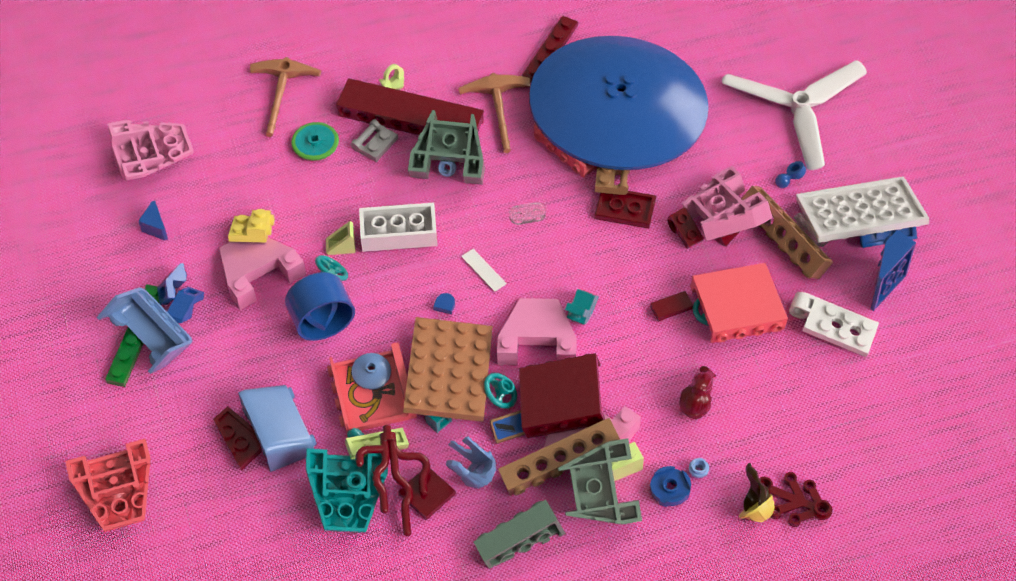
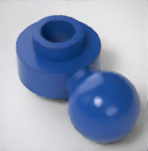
[775,161,806,188]

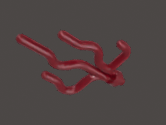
[355,425,430,537]

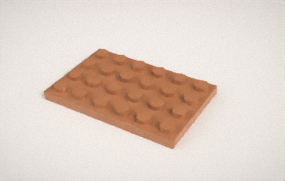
[403,317,493,422]

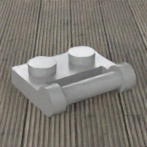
[350,119,398,162]

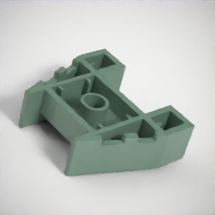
[408,110,485,185]
[558,438,642,525]

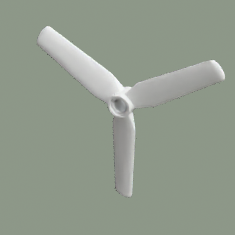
[722,60,867,170]

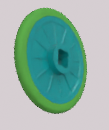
[291,122,339,161]

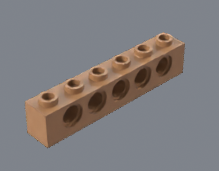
[741,185,833,279]
[498,418,620,496]

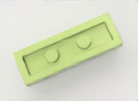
[345,428,409,459]

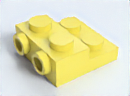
[228,209,275,243]

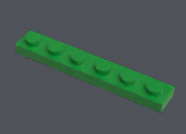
[105,284,160,387]

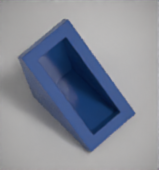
[138,201,168,240]

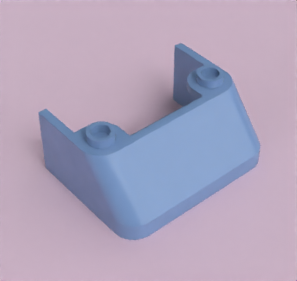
[96,288,192,374]

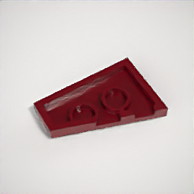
[213,406,262,471]

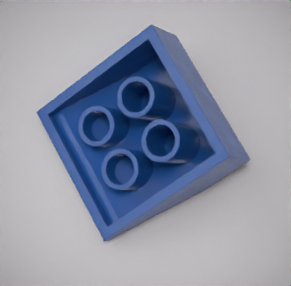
[871,230,916,311]

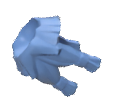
[446,436,497,489]

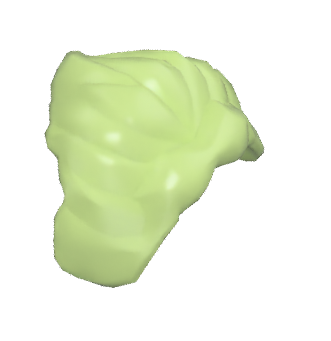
[379,64,404,90]

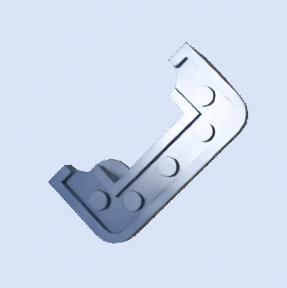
[238,385,317,472]

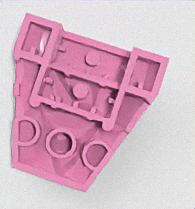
[108,120,193,180]

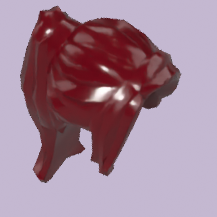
[679,366,716,420]

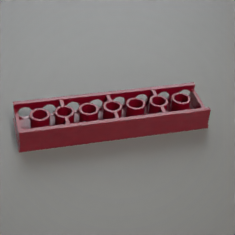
[336,78,484,135]

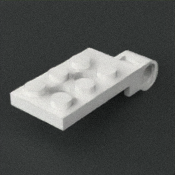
[789,292,879,357]

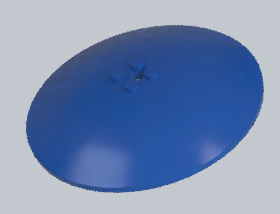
[529,36,709,170]

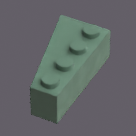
[473,500,566,569]

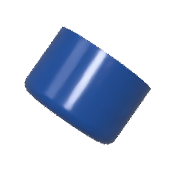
[285,272,355,341]

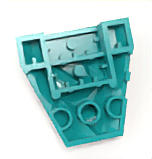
[305,448,388,533]

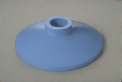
[352,353,391,390]

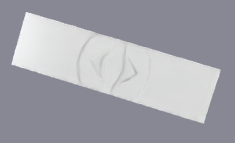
[462,249,507,291]

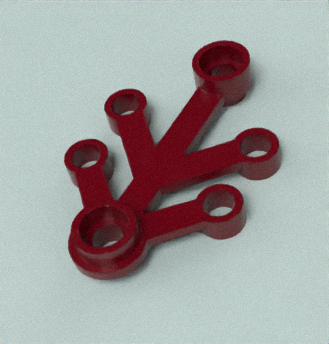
[759,472,833,527]

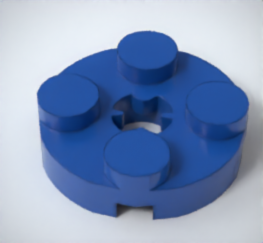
[650,466,691,507]

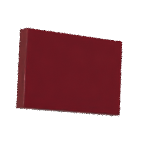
[594,191,656,229]

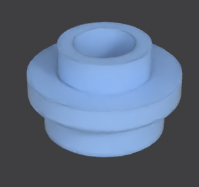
[438,161,456,177]
[689,458,709,478]

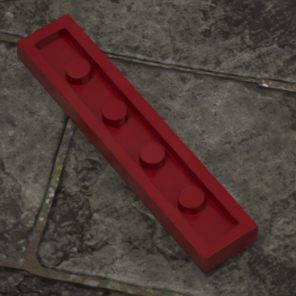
[522,16,578,82]

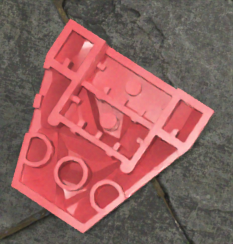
[65,439,151,532]

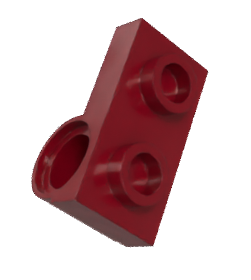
[667,207,704,249]

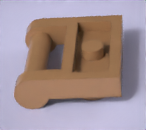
[595,166,630,195]

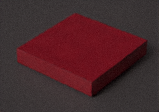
[398,468,456,520]

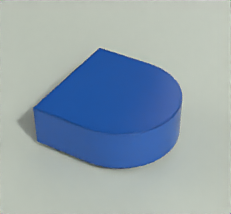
[433,293,455,315]

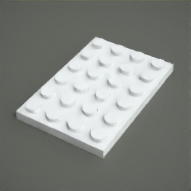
[796,176,929,243]

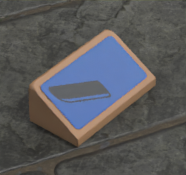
[490,410,525,444]

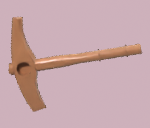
[250,57,321,137]
[458,73,530,153]

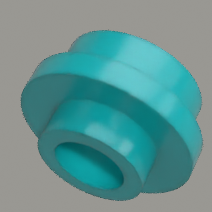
[345,471,366,491]

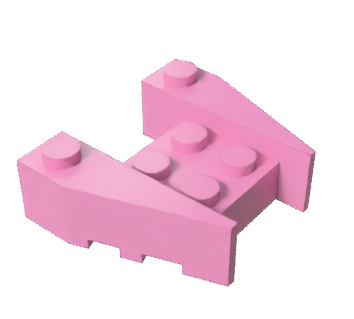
[682,166,772,241]

